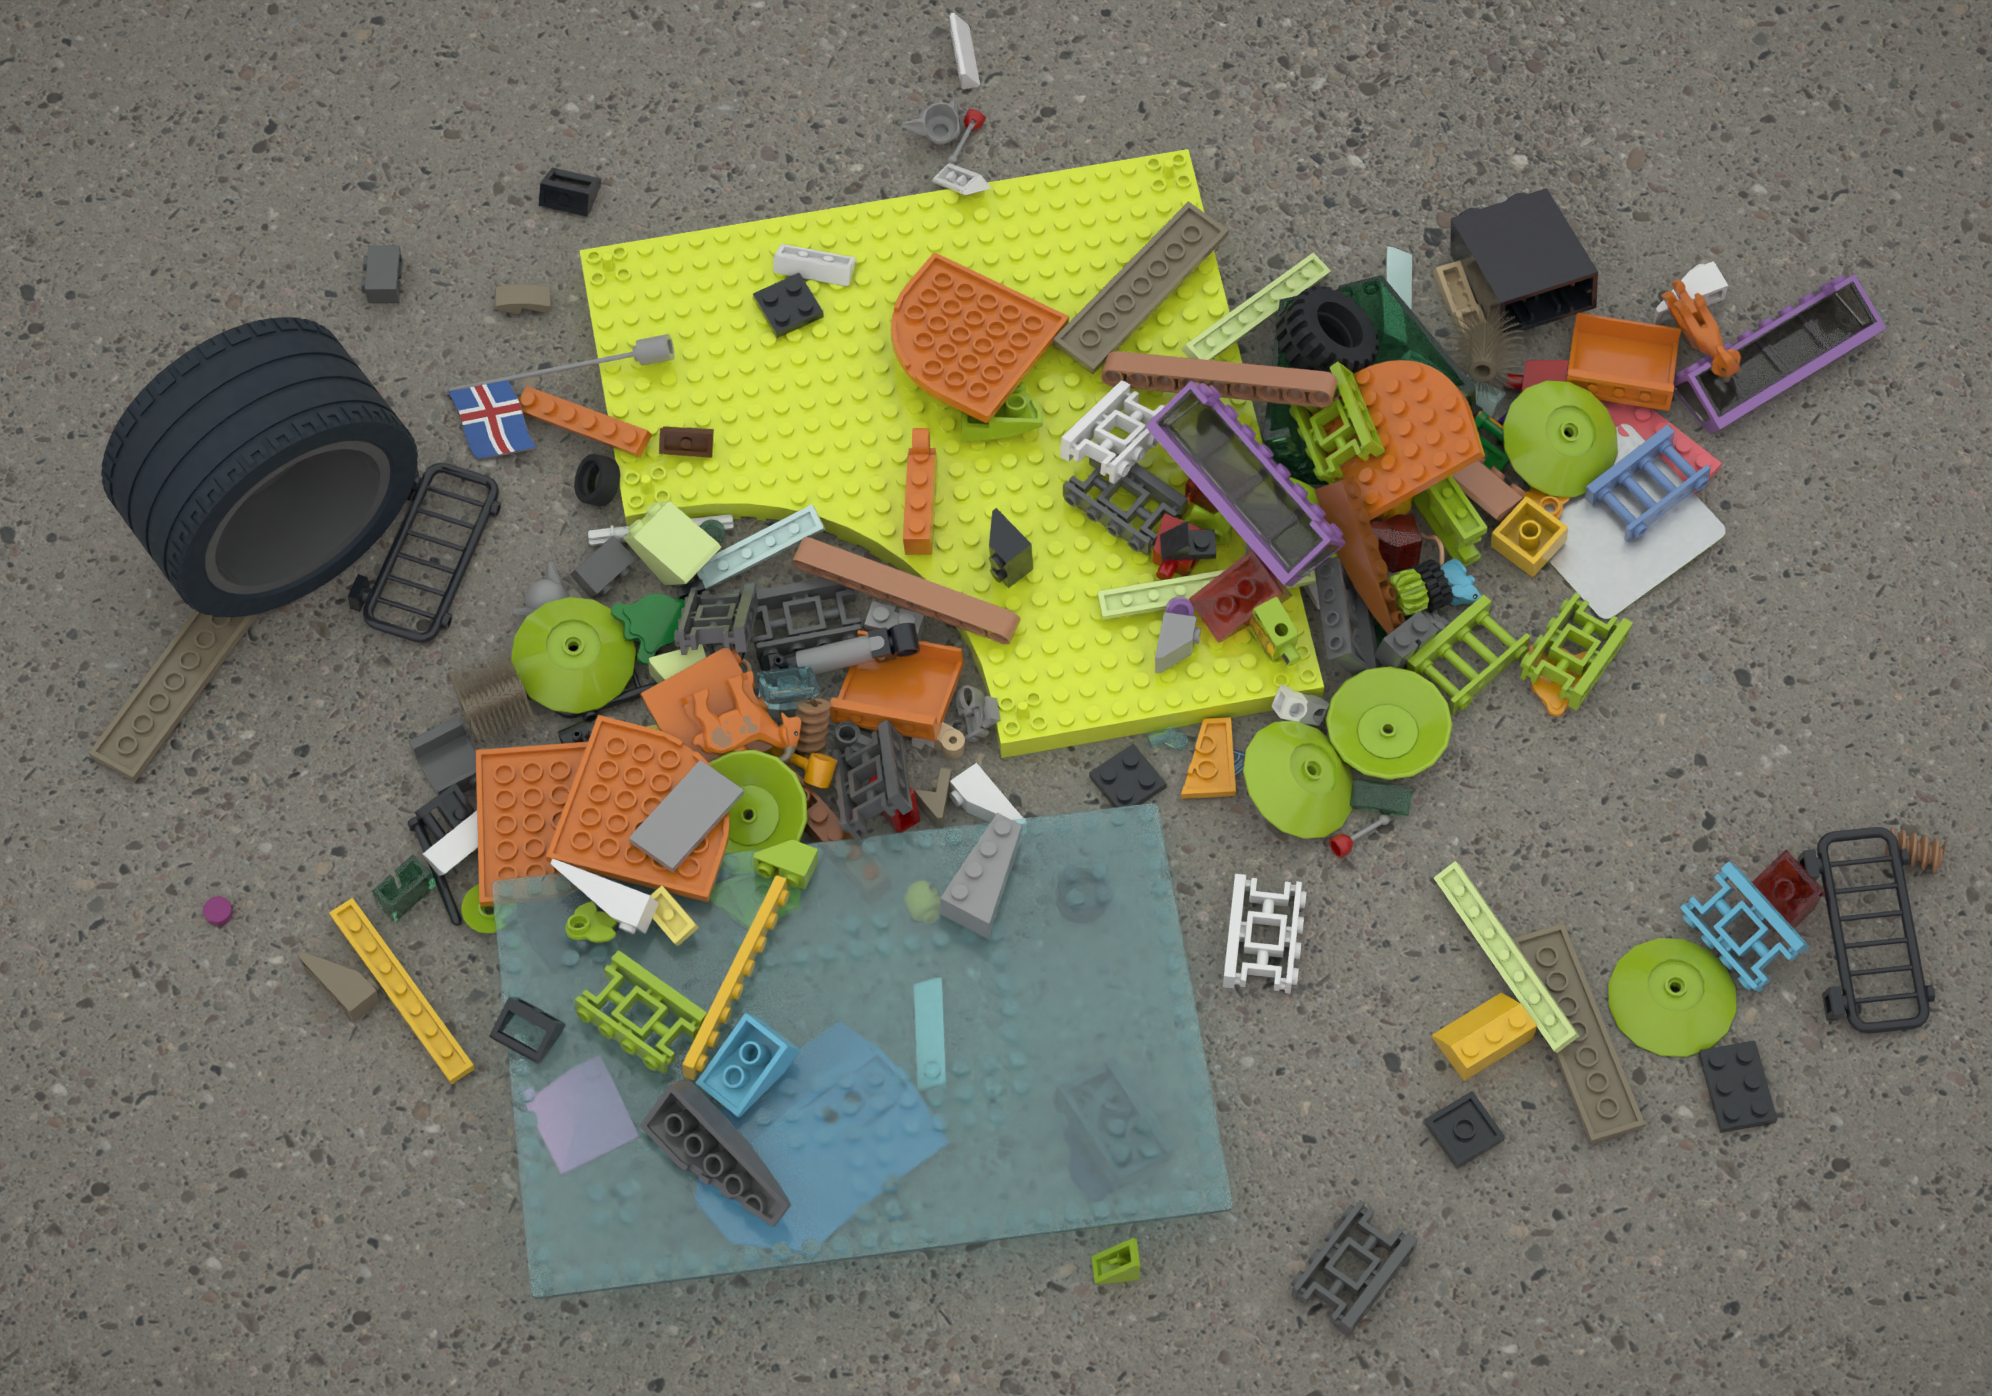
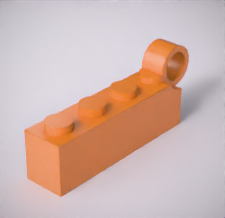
[903,428,937,555]

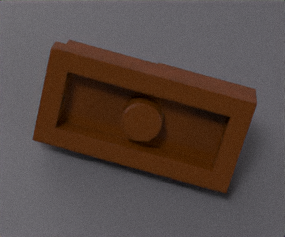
[659,426,714,458]

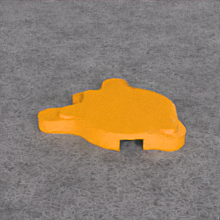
[1528,645,1588,717]

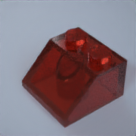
[1752,850,1824,928]

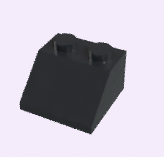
[989,508,1033,588]

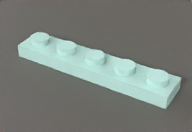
[697,505,826,590]

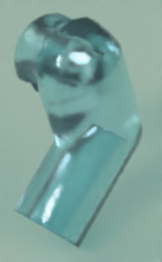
[1147,727,1188,750]

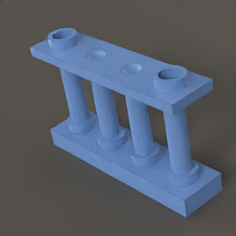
[1585,425,1711,542]

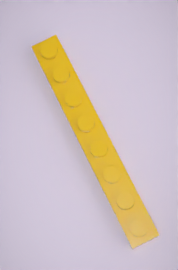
[682,875,790,1080]
[329,898,475,1085]

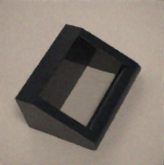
[539,167,601,217]
[490,997,567,1065]

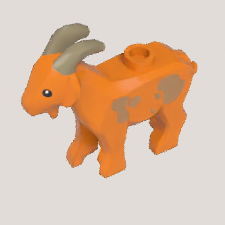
[1661,279,1742,383]
[679,670,802,763]

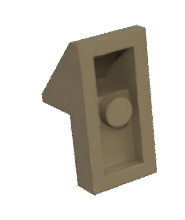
[914,767,952,830]

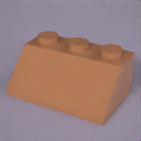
[1452,457,1526,522]

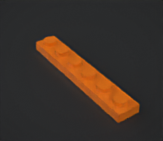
[519,386,652,458]

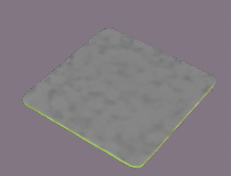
[1527,424,1726,620]

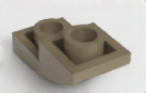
[494,284,550,314]

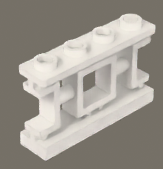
[1060,380,1175,484]
[1223,874,1307,994]

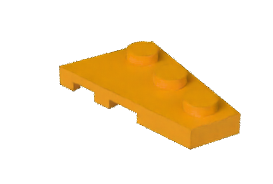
[1181,717,1236,799]

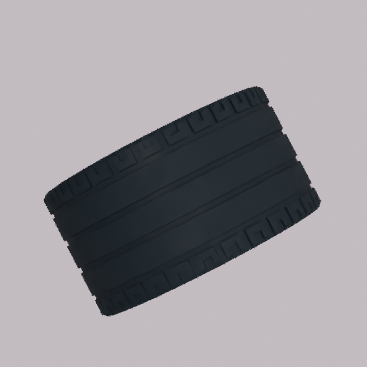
[101,317,418,617]

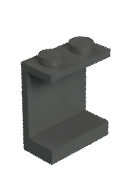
[409,716,477,795]

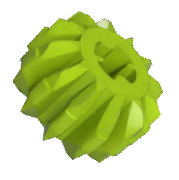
[1390,569,1429,616]

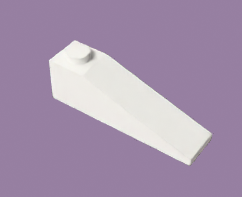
[550,859,659,934]

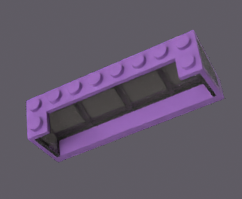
[1673,274,1886,434]
[1145,381,1346,587]

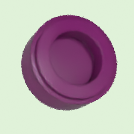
[203,896,233,926]

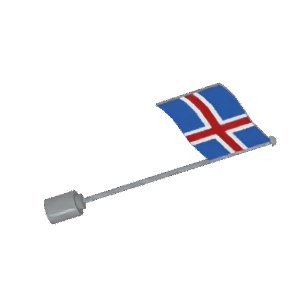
[444,334,674,460]

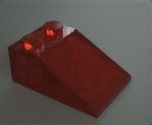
[1189,550,1292,643]

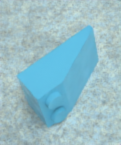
[696,1013,800,1117]

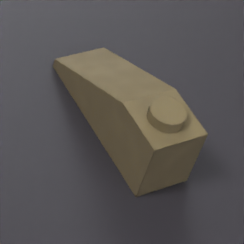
[297,951,380,1022]

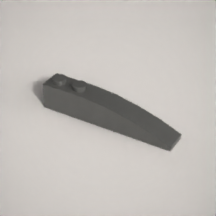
[640,1079,792,1227]

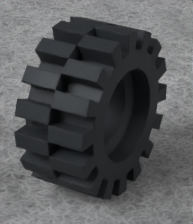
[1411,559,1453,612]

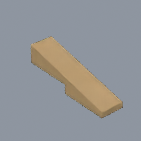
[1433,260,1486,350]

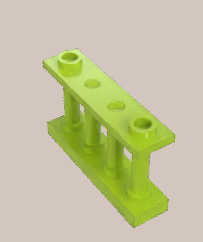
[1406,594,1531,715]

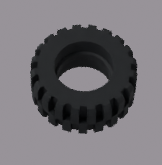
[1276,286,1379,374]

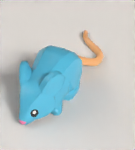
[1421,533,1481,606]

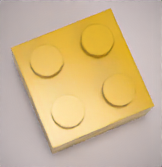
[1491,496,1568,578]

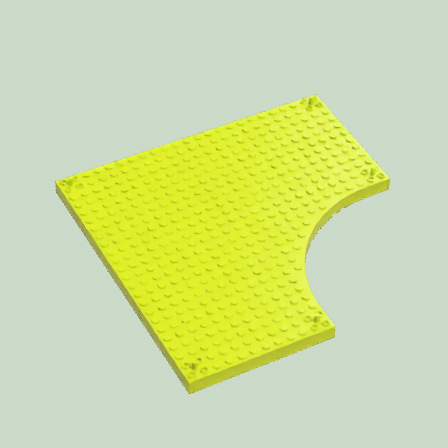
[579,149,1324,758]

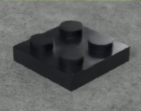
[753,272,824,338]
[1089,743,1166,817]
[1424,1091,1505,1169]

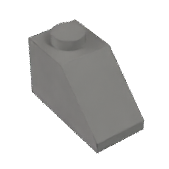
[1155,612,1201,673]

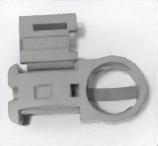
[955,685,1001,743]

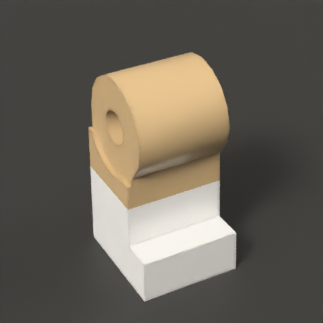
[912,722,965,760]

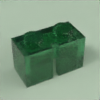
[372,855,436,922]

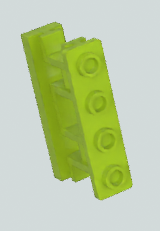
[1289,362,1385,484]
[1412,475,1488,567]
[1520,592,1633,711]
[574,950,707,1074]

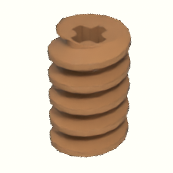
[795,698,831,759]
[1884,827,1947,874]

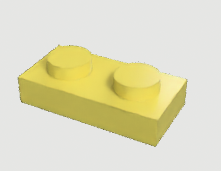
[650,885,699,947]

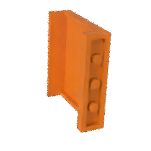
[1566,313,1681,411]
[830,630,964,742]
[640,648,778,763]

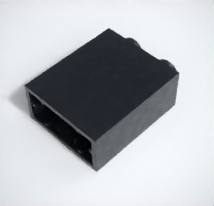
[1450,188,1598,337]

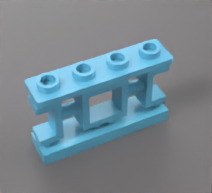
[1680,861,1810,992]

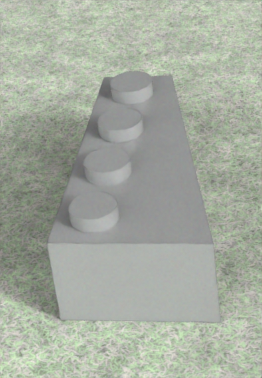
[940,813,1022,939]

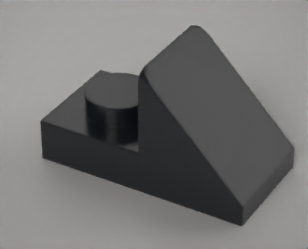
[1160,522,1216,561]

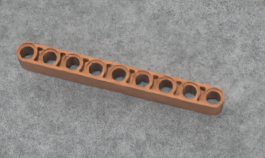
[1101,351,1338,408]
[792,537,1021,644]

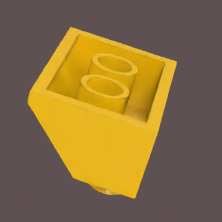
[1431,992,1537,1081]

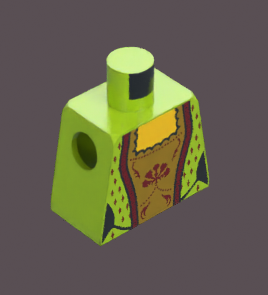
[1248,596,1301,666]

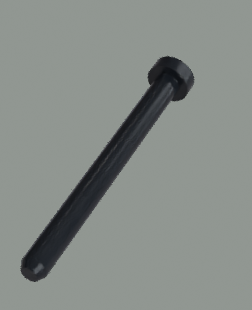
[407,816,462,926]

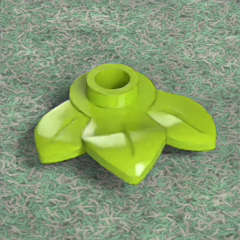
[1185,505,1232,544]
[565,901,617,943]

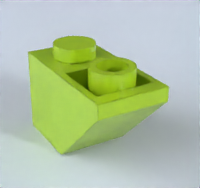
[753,839,819,890]

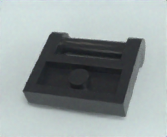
[414,783,475,841]

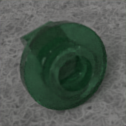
[699,519,725,543]

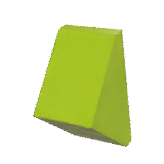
[1091,1238,1140,1285]

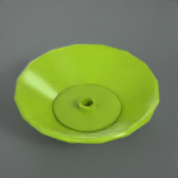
[1503,381,1618,497]
[511,597,636,714]
[1326,666,1453,780]
[1243,721,1355,839]
[709,750,807,876]
[1608,938,1737,1057]

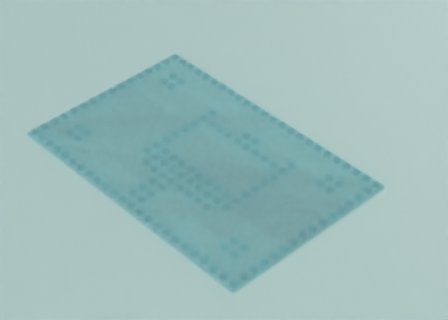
[492,803,1233,1299]

